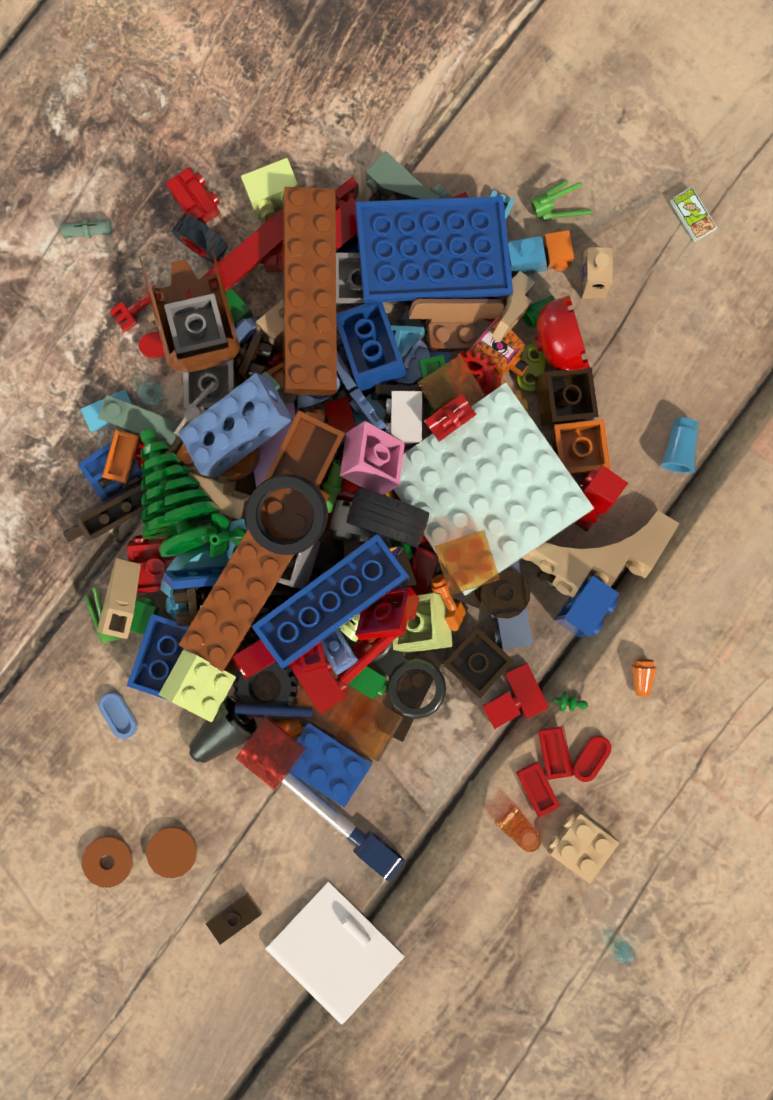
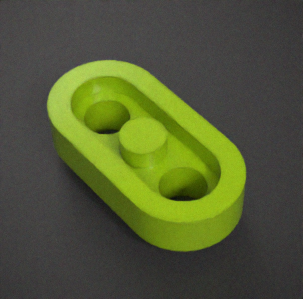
[517,343,546,393]

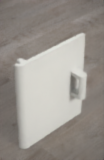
[265,881,405,1025]

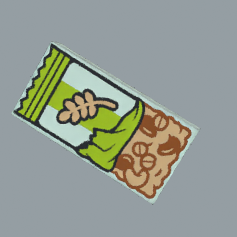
[670,187,717,242]

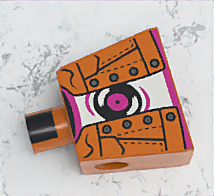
[469,317,530,378]

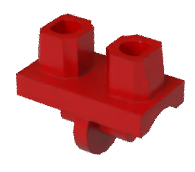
[424,393,477,442]

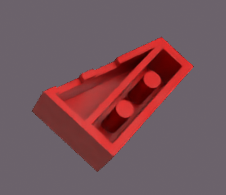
[574,465,628,532]

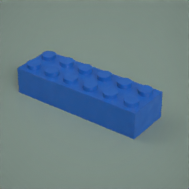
[252,534,410,669]

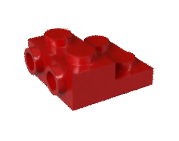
[127,534,178,593]
[355,587,419,640]

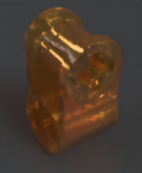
[494,804,541,852]

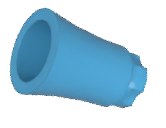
[660,417,699,474]

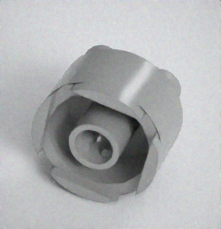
[329,500,377,543]

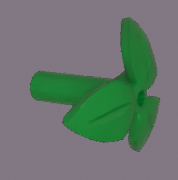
[209,513,246,557]

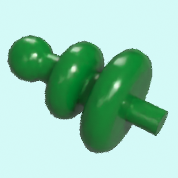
[554,691,588,712]

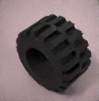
[233,661,299,719]

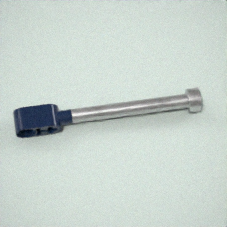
[239,736,406,882]

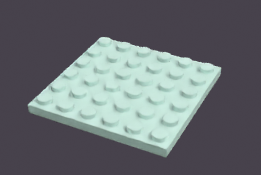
[394,383,594,596]

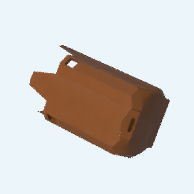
[139,239,240,373]

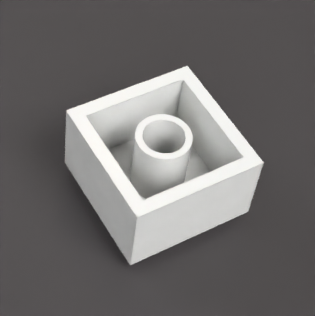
[386,391,422,449]

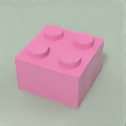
[340,421,405,495]

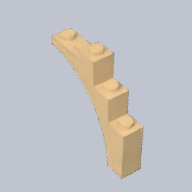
[522,511,680,598]

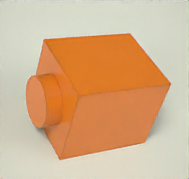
[543,230,575,272]

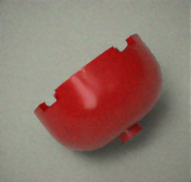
[534,295,590,371]

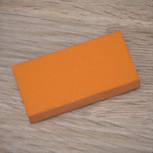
[102,429,141,484]

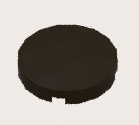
[480,569,531,619]

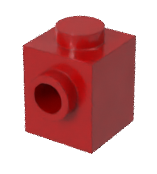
[482,691,522,729]

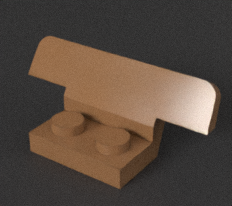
[409,299,504,351]

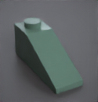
[366,151,438,200]
[98,395,180,446]

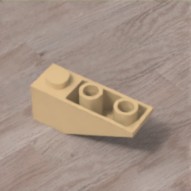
[97,558,141,639]

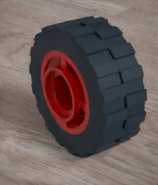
[172,214,228,263]

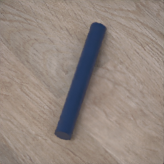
[235,704,313,717]

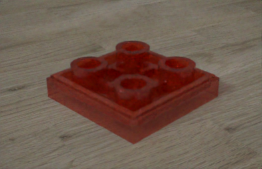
[235,717,307,790]

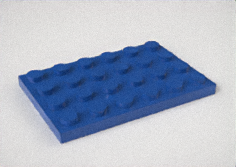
[355,196,513,303]

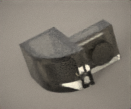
[309,529,344,582]

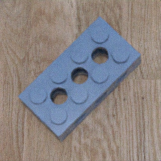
[178,373,293,478]

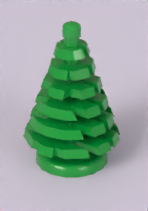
[140,428,221,557]

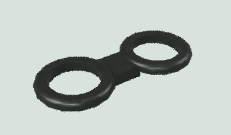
[340,630,447,719]

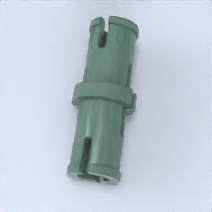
[61,219,113,239]

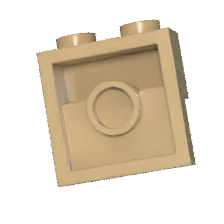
[548,811,619,884]

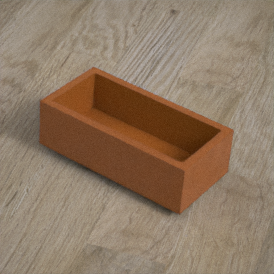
[264,410,346,502]

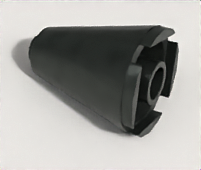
[189,696,259,763]

